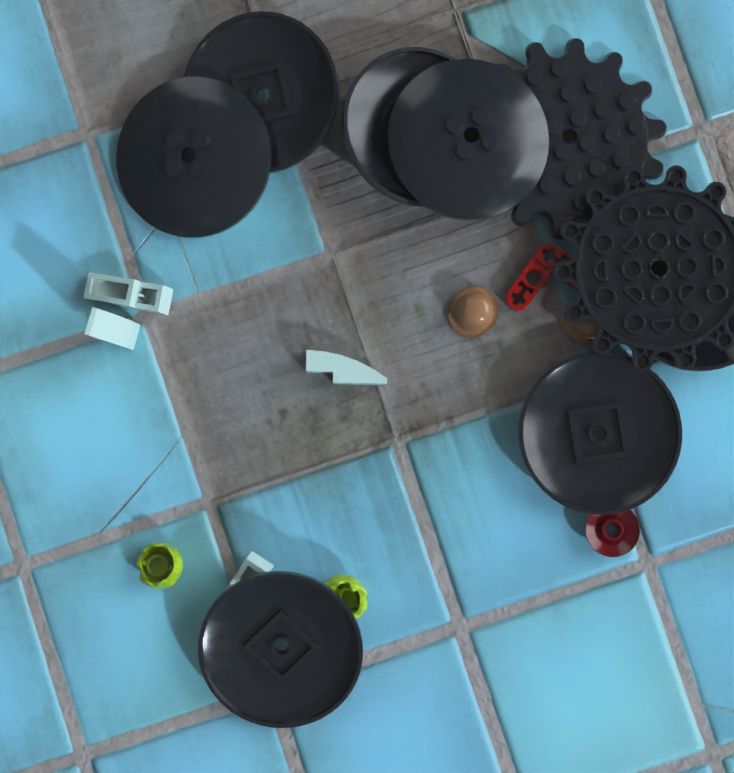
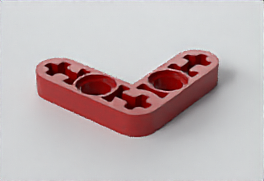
[506,243,577,312]

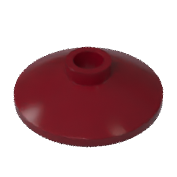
[585,510,640,557]

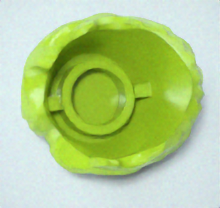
[136,543,183,589]
[324,574,368,619]

